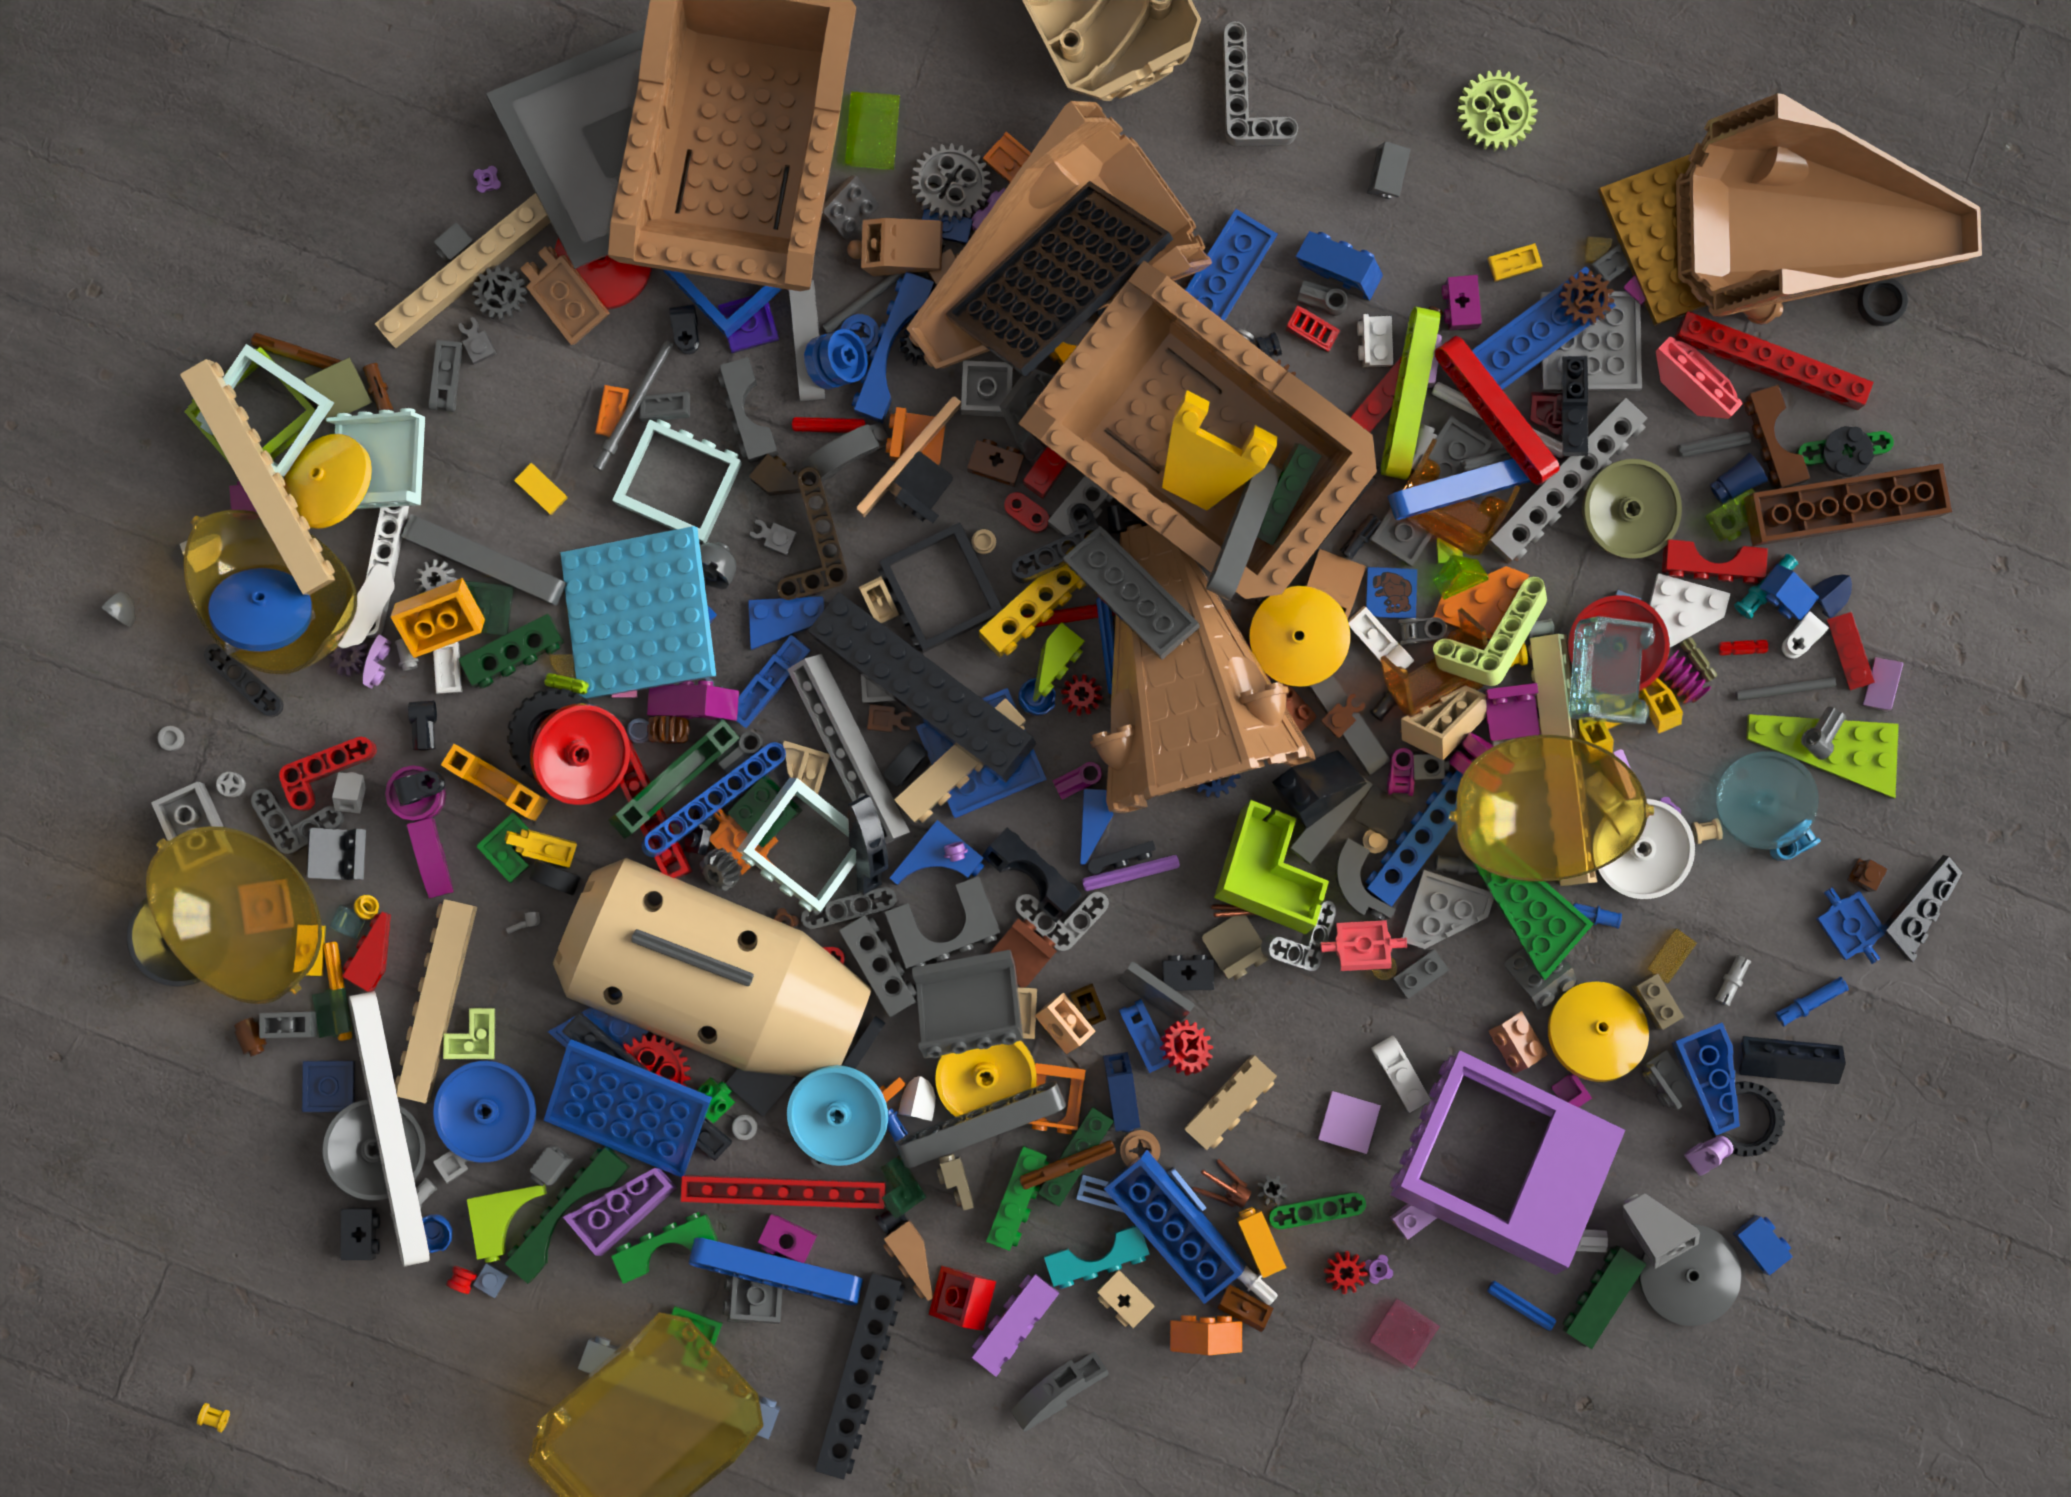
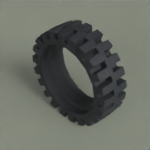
[1707,1081,1785,1157]

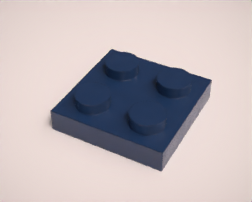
[302,1061,355,1112]

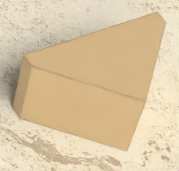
[859,577,899,623]

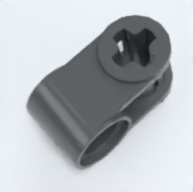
[1397,617,1447,646]

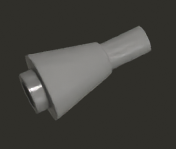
[1412,423,1438,470]

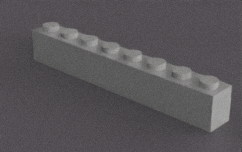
[787,654,910,844]

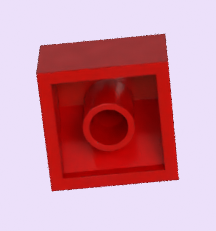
[928,1266,996,1331]

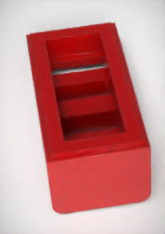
[1285,305,1340,353]

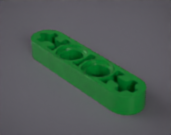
[1796,431,1894,466]
[1269,1192,1366,1229]

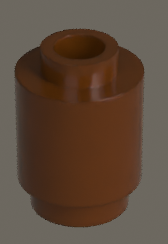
[234,1017,267,1057]

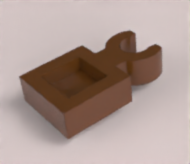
[1320,694,1365,739]
[867,704,912,733]

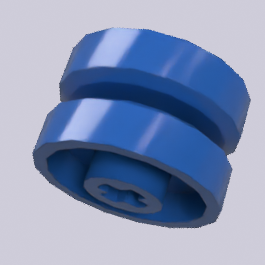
[804,329,868,390]

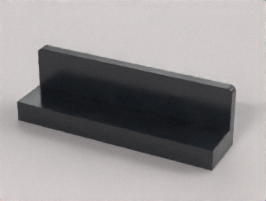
[1739,1036,1846,1084]

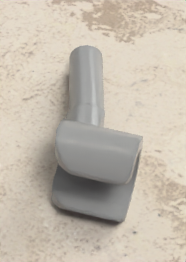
[506,912,540,934]

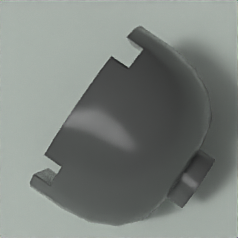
[700,542,736,589]

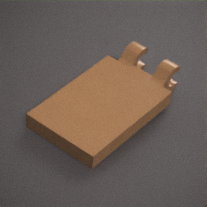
[520,246,610,345]

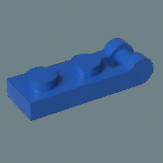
[1119,999,1170,1073]

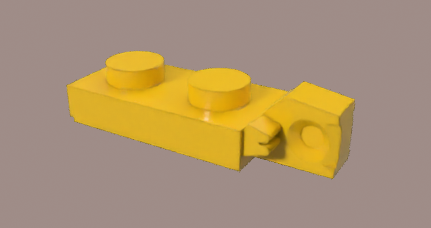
[504,829,577,867]

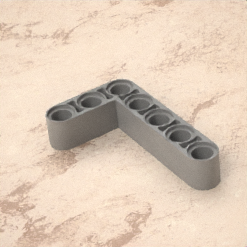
[1223,21,1298,146]

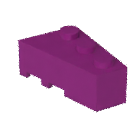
[647,681,739,721]

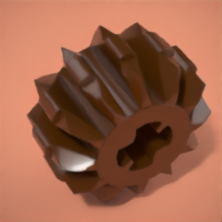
[647,716,690,744]

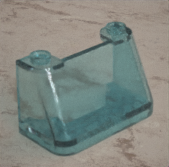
[1569,616,1655,724]

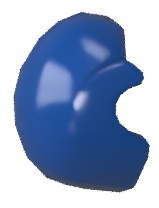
[1018,678,1056,716]
[422,1214,452,1253]

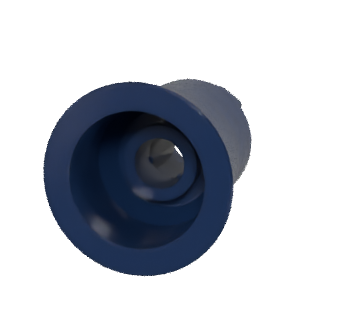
[1709,453,1768,504]

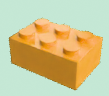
[391,578,485,658]

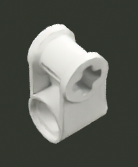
[1782,611,1829,659]

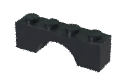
[982,827,1082,923]

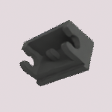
[1367,141,1410,199]

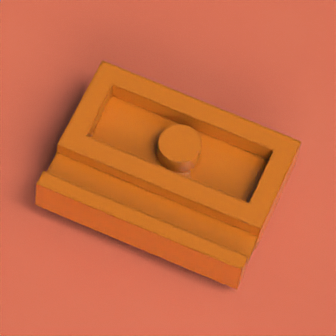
[983,132,1031,183]

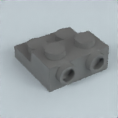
[723,1275,782,1324]

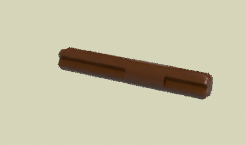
[251,333,342,369]
[1019,1140,1116,1189]

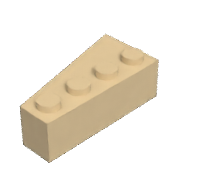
[1183,1055,1277,1150]

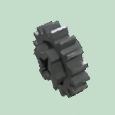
[472,265,528,320]

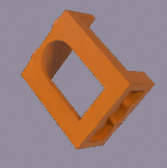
[1027,1063,1086,1134]

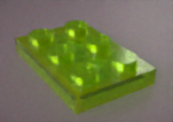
[845,91,900,170]

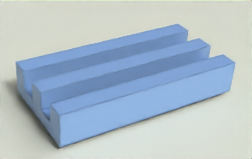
[1076,1175,1125,1213]

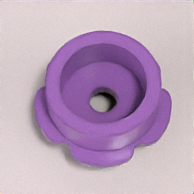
[943,842,968,862]

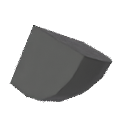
[101,591,136,627]

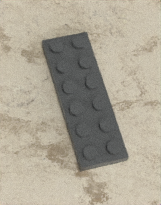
[1370,416,1492,567]
[1063,526,1200,660]

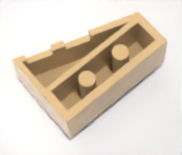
[1401,685,1486,760]

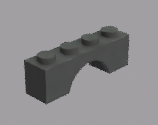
[717,357,778,463]

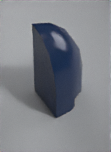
[1812,574,1852,619]

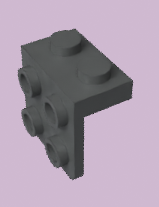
[1505,948,1578,1010]

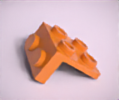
[886,407,946,465]

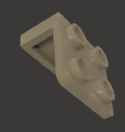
[1202,915,1269,981]

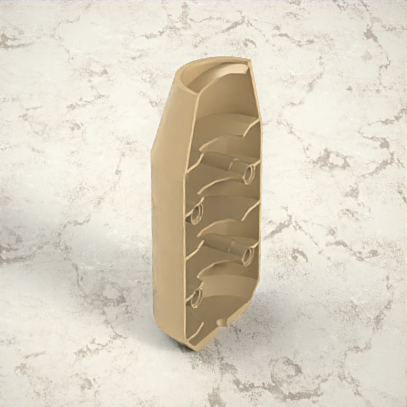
[1022,0,1201,101]
[553,858,872,1077]

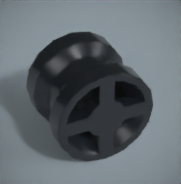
[1255,332,1282,357]

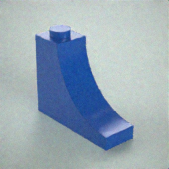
[890,820,984,885]

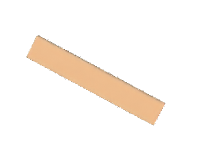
[857,396,961,517]

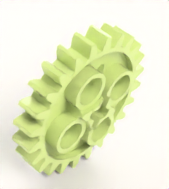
[1457,70,1538,151]

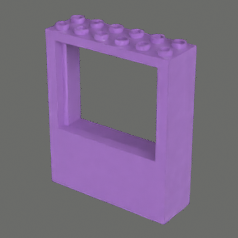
[1390,1050,1625,1275]

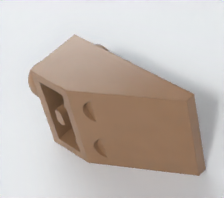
[847,218,943,276]
[1306,549,1366,620]

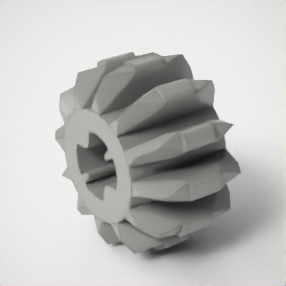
[414,559,458,593]

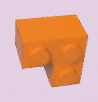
[1170,1315,1242,1355]

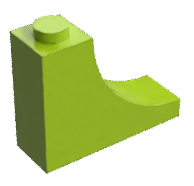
[467,1184,547,1263]

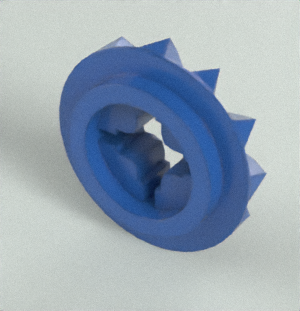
[841,314,879,352]

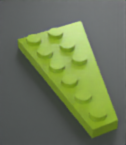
[1746,714,1899,799]

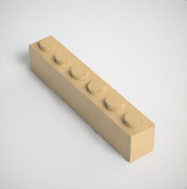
[894,698,1026,823]

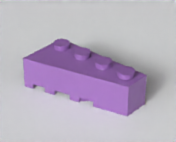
[563,1168,677,1256]
[972,1273,1059,1377]

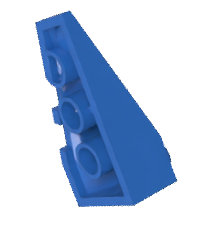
[1672,1022,1740,1136]

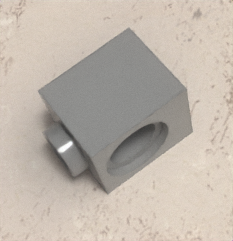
[332,772,366,813]

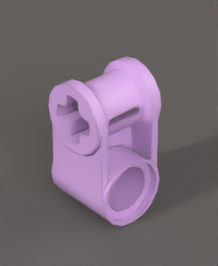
[1684,1136,1734,1176]

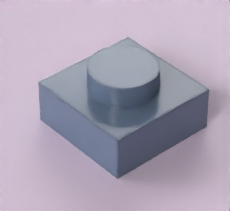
[473,1263,509,1298]

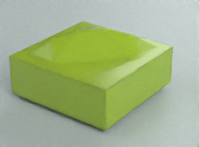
[1436,537,1463,564]

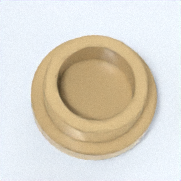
[971,529,996,554]
[1363,828,1388,853]

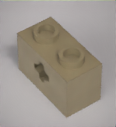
[1631,974,1684,1030]

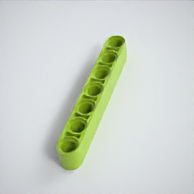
[1381,306,1440,480]

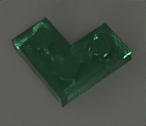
[464,581,514,636]
[881,1155,927,1219]

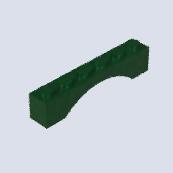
[608,719,739,839]
[505,1147,630,1284]

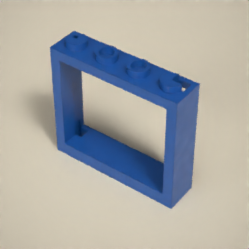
[662,269,782,338]

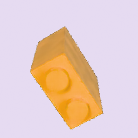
[1235,1207,1286,1278]

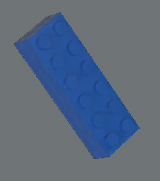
[1104,1150,1247,1304]

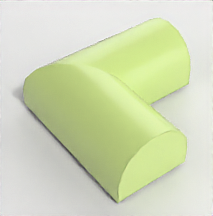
[443,1008,495,1059]

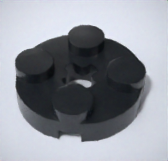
[1822,426,1874,477]

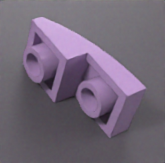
[363,634,391,689]

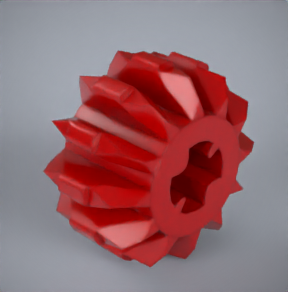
[1060,674,1103,716]
[1324,1250,1367,1294]

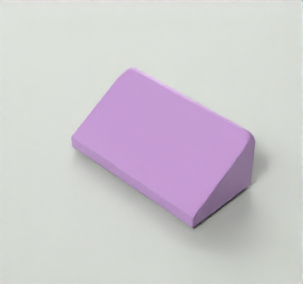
[1863,657,1903,712]

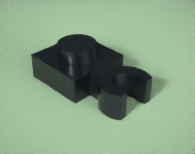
[683,810,713,856]

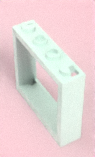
[196,344,334,477]
[612,419,742,543]
[737,778,856,912]

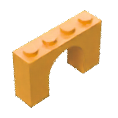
[441,744,549,821]

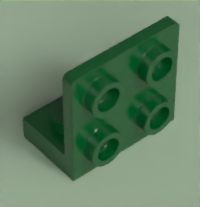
[728,775,803,847]

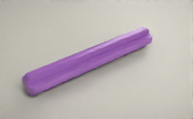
[1082,855,1180,891]

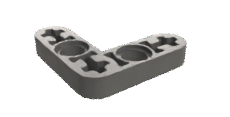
[251,789,344,854]
[1261,900,1336,971]

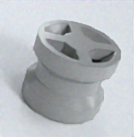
[216,772,246,798]

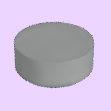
[157,726,185,751]
[732,1115,758,1140]

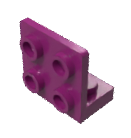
[1483,683,1540,741]

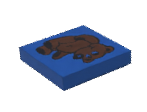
[1366,567,1417,619]

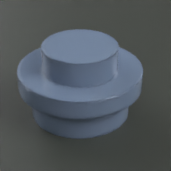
[627,718,649,743]

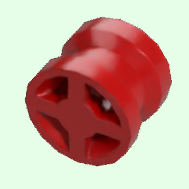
[446,1266,477,1294]

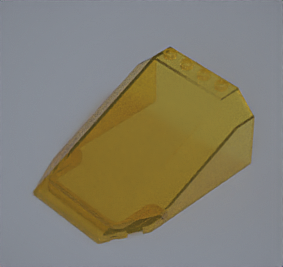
[528,1312,764,1497]

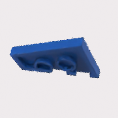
[749,596,824,651]

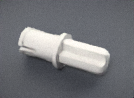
[1237,1266,1278,1305]

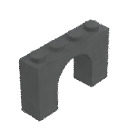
[885,876,1000,969]

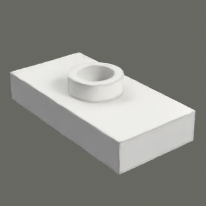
[433,642,462,694]

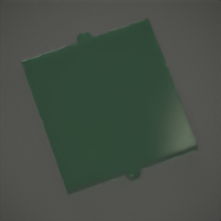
[312,988,352,1038]

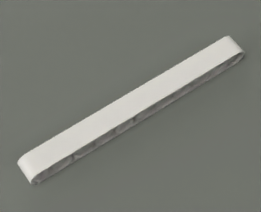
[349,991,429,1267]

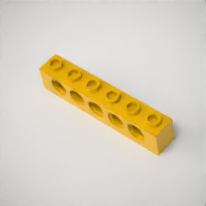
[979,534,1090,658]

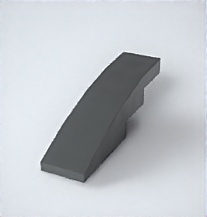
[1289,778,1372,865]

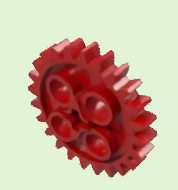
[623,1033,691,1087]

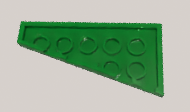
[1461,824,1594,981]

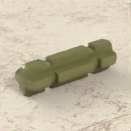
[1680,637,1717,682]

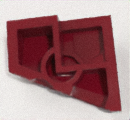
[1530,392,1561,435]

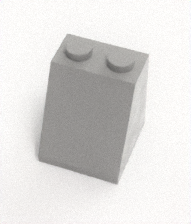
[1623,1194,1700,1269]

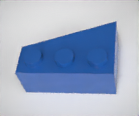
[1296,231,1383,301]

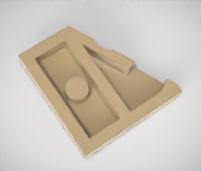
[783,741,830,797]

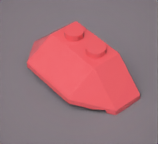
[1656,337,1742,419]

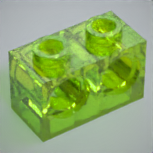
[1705,488,1755,542]

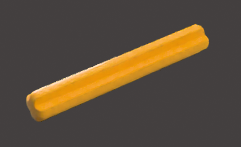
[323,942,352,1041]

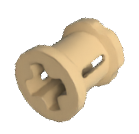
[1692,818,1723,844]

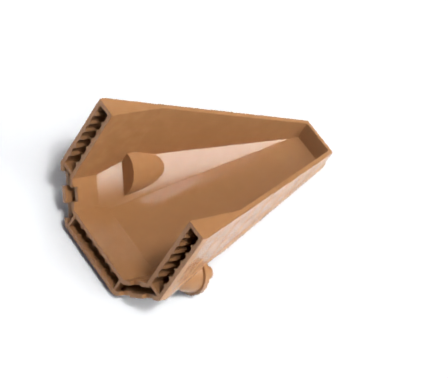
[1676,93,1982,325]
[907,101,1212,369]
[1090,524,1316,814]

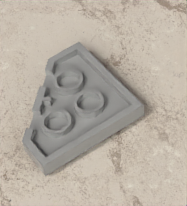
[1401,870,1494,949]

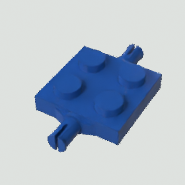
[1816,887,1885,964]

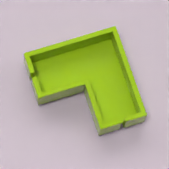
[1214,800,1329,934]

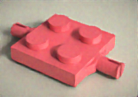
[1321,920,1407,971]

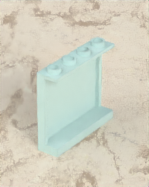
[326,408,425,509]

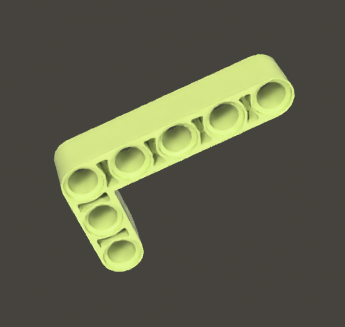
[1433,577,1547,686]

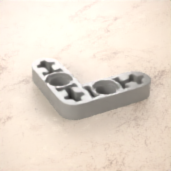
[1016,892,1109,951]

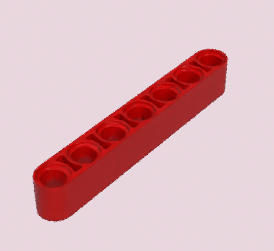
[1435,336,1560,485]

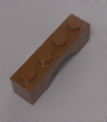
[1744,385,1810,489]

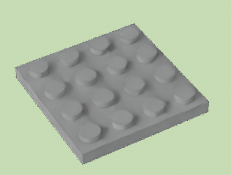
[1540,291,1642,391]

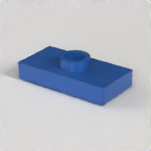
[922,209,973,244]

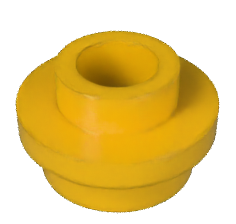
[354,895,379,920]

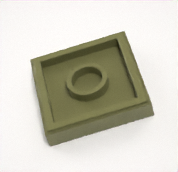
[304,357,372,423]

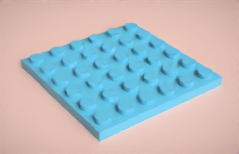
[560,526,716,699]

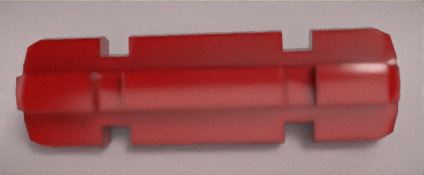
[1718,639,1768,656]

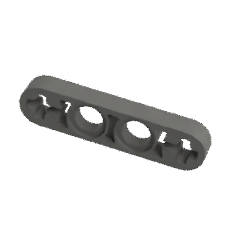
[801,887,897,929]

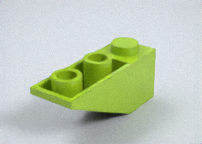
[1033,622,1085,702]

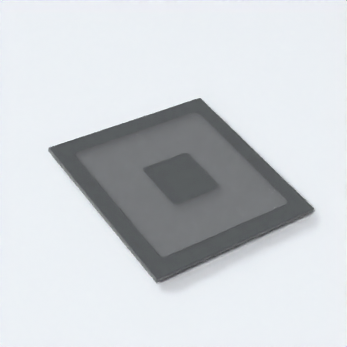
[486,28,645,269]

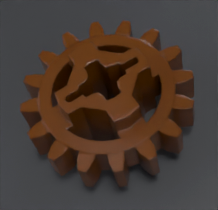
[1559,271,1615,326]

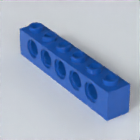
[1365,770,1482,907]

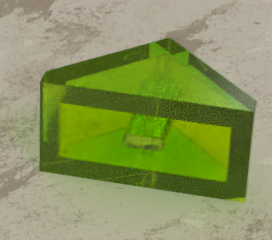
[1433,554,1489,600]

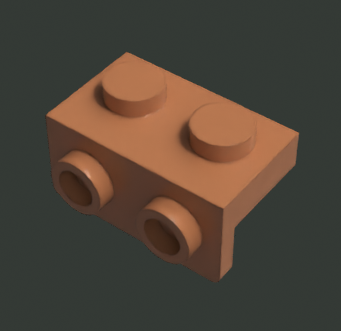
[1489,1011,1548,1074]

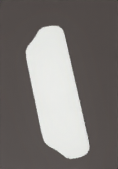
[333,564,394,648]

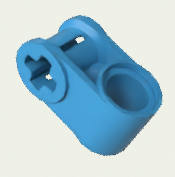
[1770,820,1821,861]

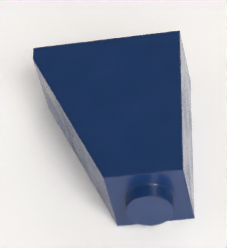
[1103,1052,1141,1132]

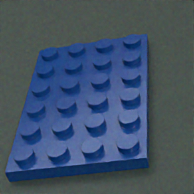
[543,1039,712,1178]

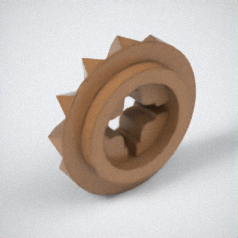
[1120,1130,1160,1166]

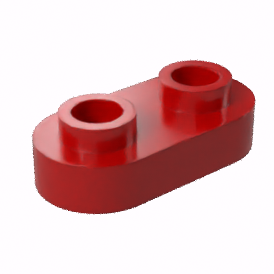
[1004,492,1049,533]

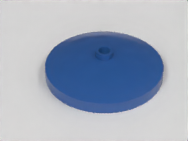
[209,568,312,651]
[433,1061,536,1163]

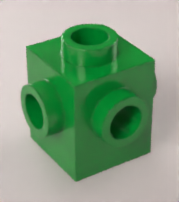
[696,1077,735,1124]

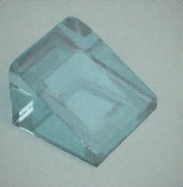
[330,904,365,939]

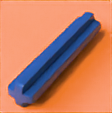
[1487,1281,1556,1331]

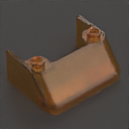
[1403,438,1520,556]
[1380,608,1492,717]

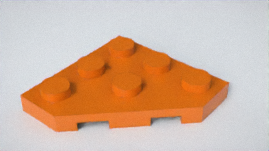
[1433,566,1529,640]

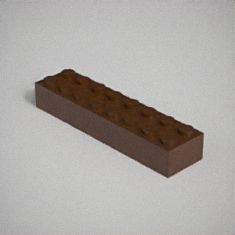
[1744,463,1952,546]

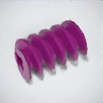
[1661,650,1712,705]

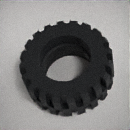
[507,688,592,780]

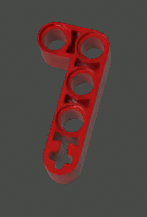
[279,736,377,811]

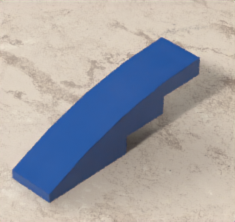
[737,635,811,728]

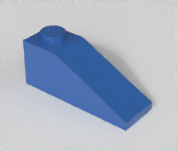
[1080,789,1113,865]

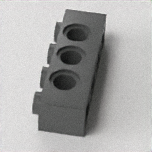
[839,915,917,1017]

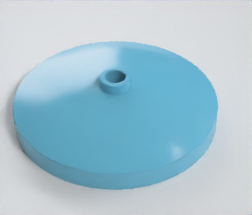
[787,1065,888,1166]

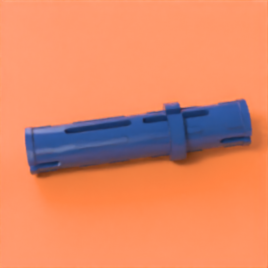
[1775,976,1849,1027]

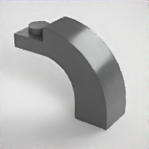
[802,422,889,483]
[1335,839,1396,921]

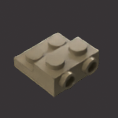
[937,1153,974,1210]

